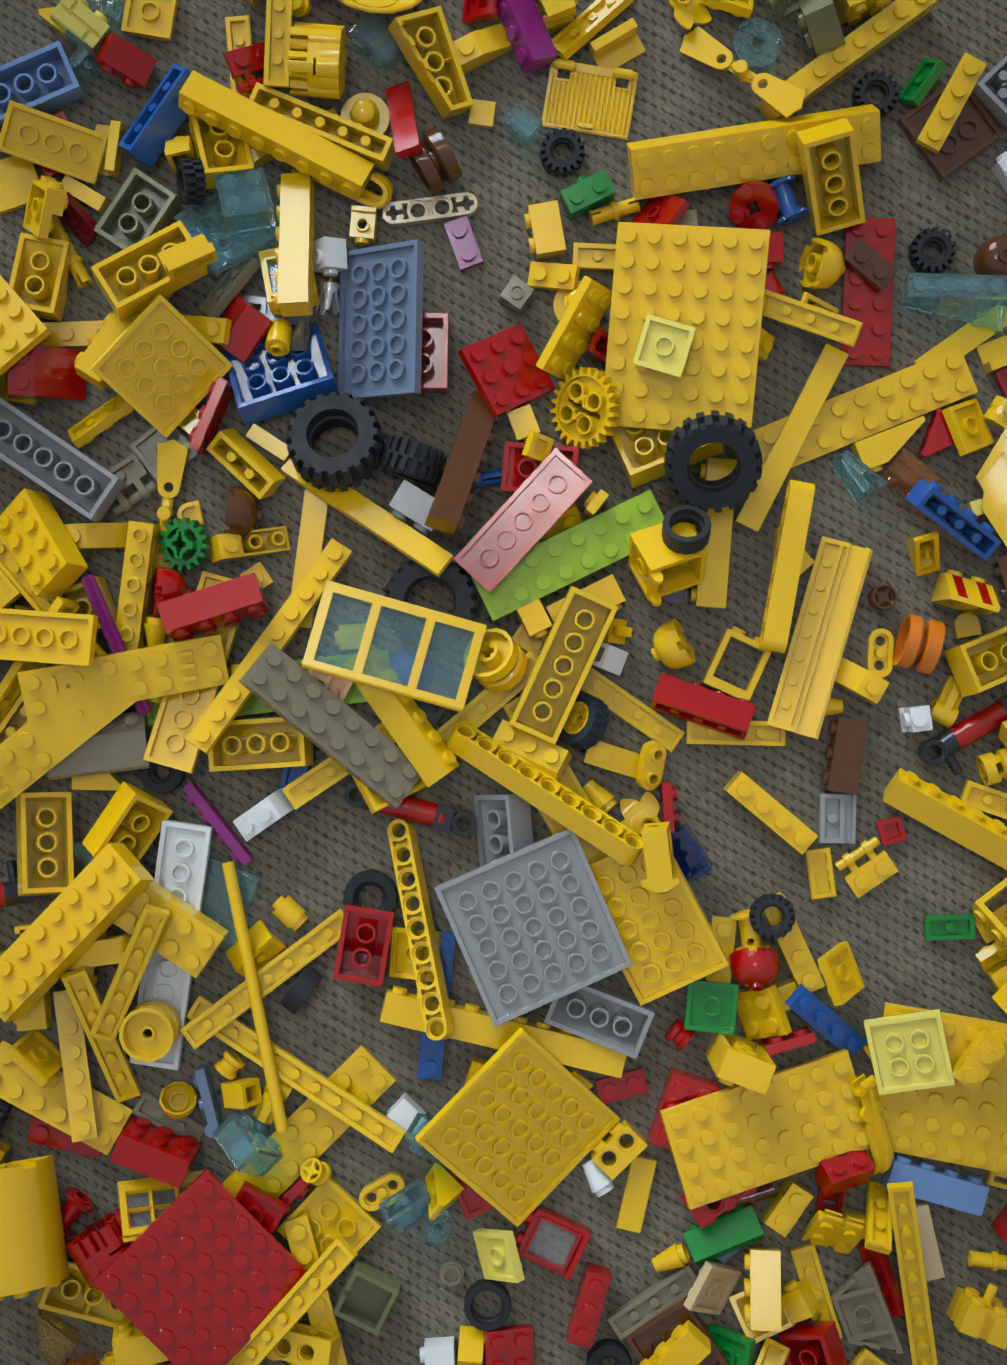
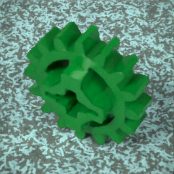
[157,517,212,571]

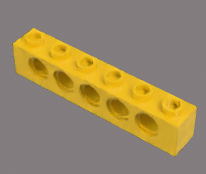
[116,521,160,651]
[267,1322,341,1365]

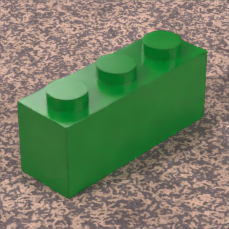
[683,1205,765,1266]

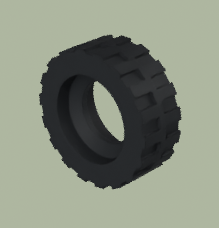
[343,869,398,912]

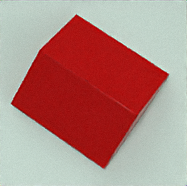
[220,294,273,363]

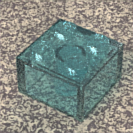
[214,167,275,235]
[212,1113,283,1177]

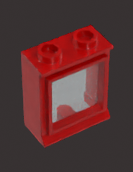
[515,1204,591,1280]

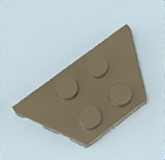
[831,1260,904,1354]

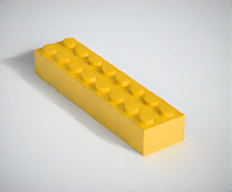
[0,843,155,1022]

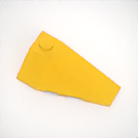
[35,1261,129,1327]

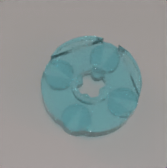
[732,17,783,70]

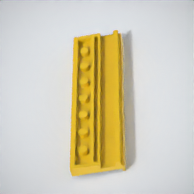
[767,536,873,740]

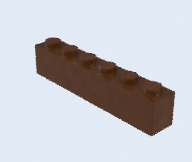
[425,390,501,536]

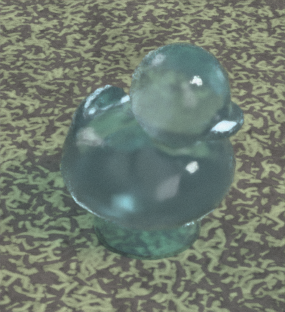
[86,0,121,24]

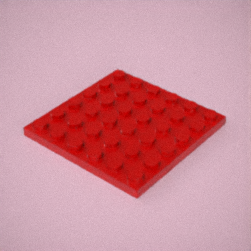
[93,1168,307,1365]

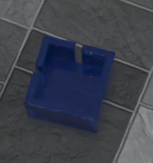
[671,822,713,884]

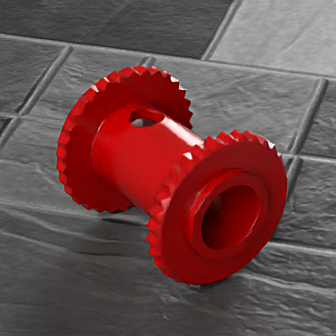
[60,1187,95,1239]

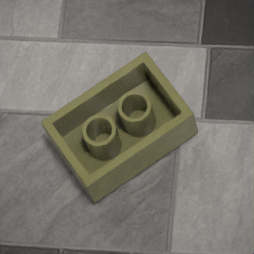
[93,167,181,251]

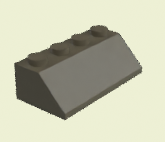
[47,712,150,780]

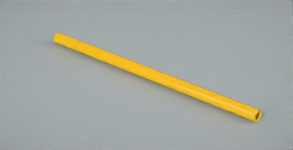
[222,861,288,1133]

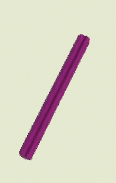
[81,574,152,716]

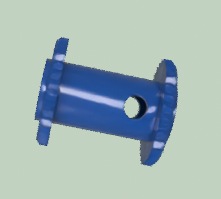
[769,175,809,226]

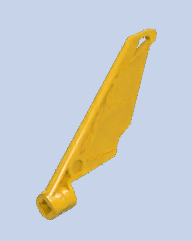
[976,395,1007,547]

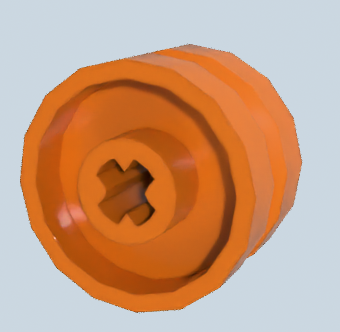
[893,613,945,674]

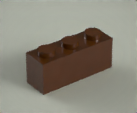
[821,716,868,795]

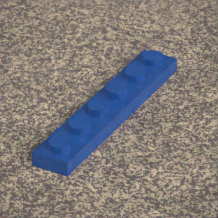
[417,930,456,1080]

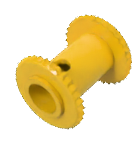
[730,909,770,952]

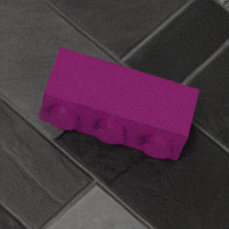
[497,0,558,73]

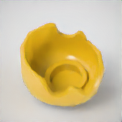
[159,1081,197,1119]

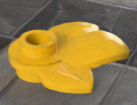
[668,0,712,30]
[620,791,660,835]

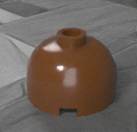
[973,235,1007,287]
[223,486,262,536]

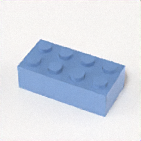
[0,40,87,132]

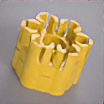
[288,22,347,99]

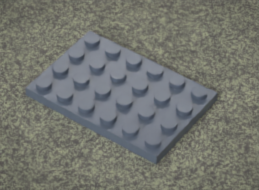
[338,239,424,400]

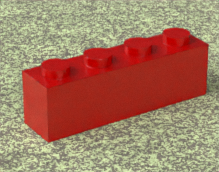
[650,673,756,740]

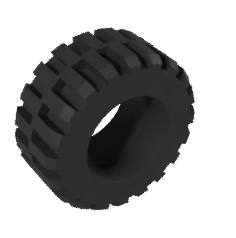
[286,392,385,492]
[664,410,763,513]
[384,560,478,650]

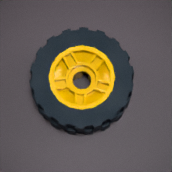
[559,692,610,750]

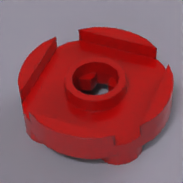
[729,180,780,230]

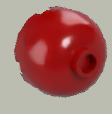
[151,567,190,617]
[729,947,780,991]

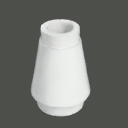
[581,1158,614,1197]

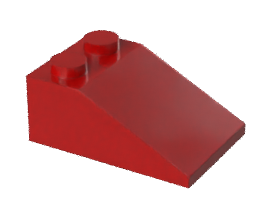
[8,345,86,400]
[500,442,583,501]
[333,904,395,987]

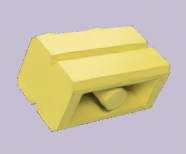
[50,0,110,53]

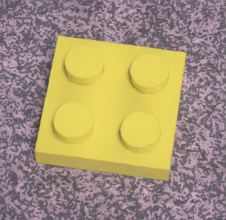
[632,314,697,378]
[473,1228,525,1283]

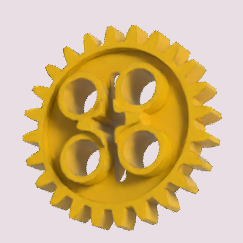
[550,367,622,449]

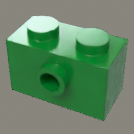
[559,169,616,221]

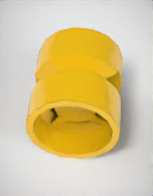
[976,747,1007,786]

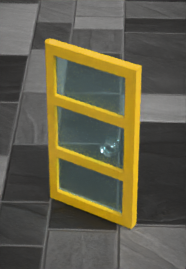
[301,580,487,712]

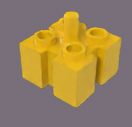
[535,0,578,35]
[946,1283,1007,1350]

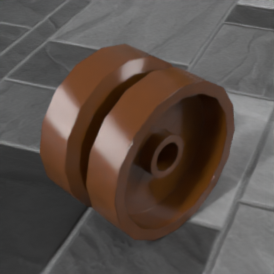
[408,127,462,194]

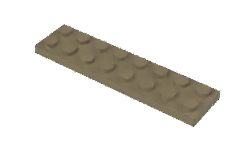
[238,642,420,809]

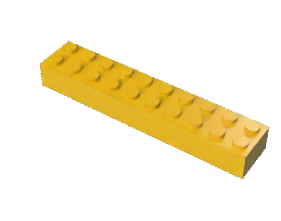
[627,104,881,200]

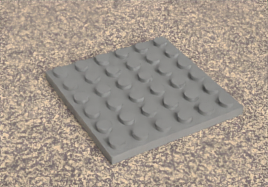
[434,829,632,1027]

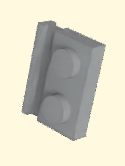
[818,793,856,844]

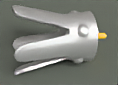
[315,277,341,316]

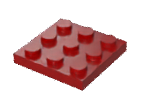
[458,323,555,418]

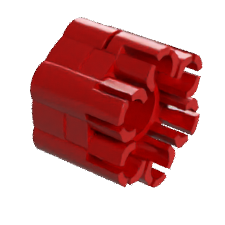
[65,1207,139,1290]

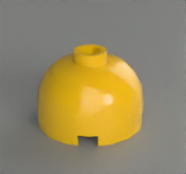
[799,238,845,289]
[651,619,696,669]

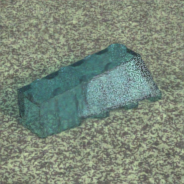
[903,273,1007,333]

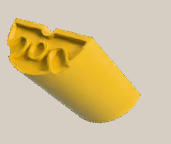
[0,1155,69,1301]

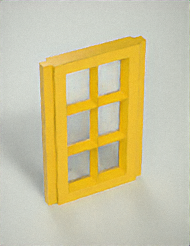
[117,1170,204,1243]

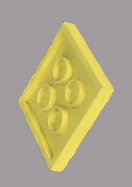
[864,1009,955,1095]

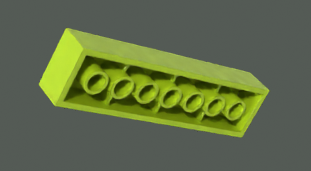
[471,490,664,622]

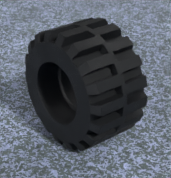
[379,435,447,486]

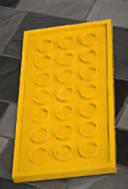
[659,1049,870,1210]

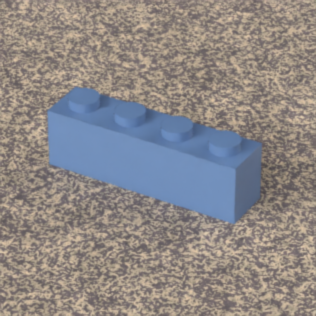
[881,1153,990,1217]

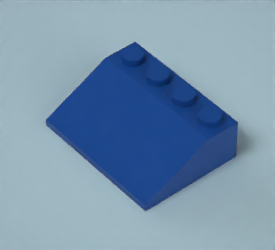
[223,322,340,426]

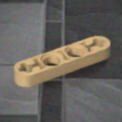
[382,192,478,227]

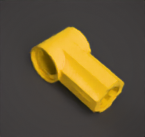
[930,675,963,728]
[252,1078,293,1125]

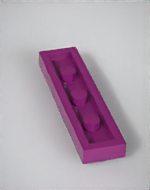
[182,781,255,866]

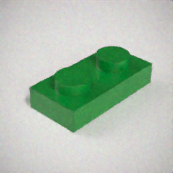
[897,58,946,107]
[923,913,975,941]

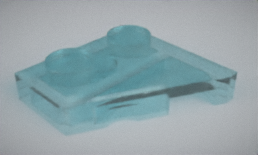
[828,450,887,503]

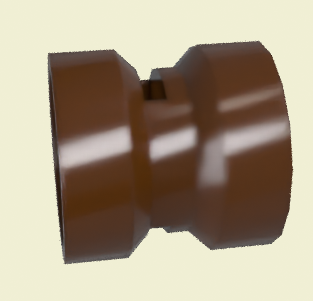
[868,585,897,610]

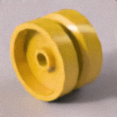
[463,628,528,692]
[119,999,181,1062]

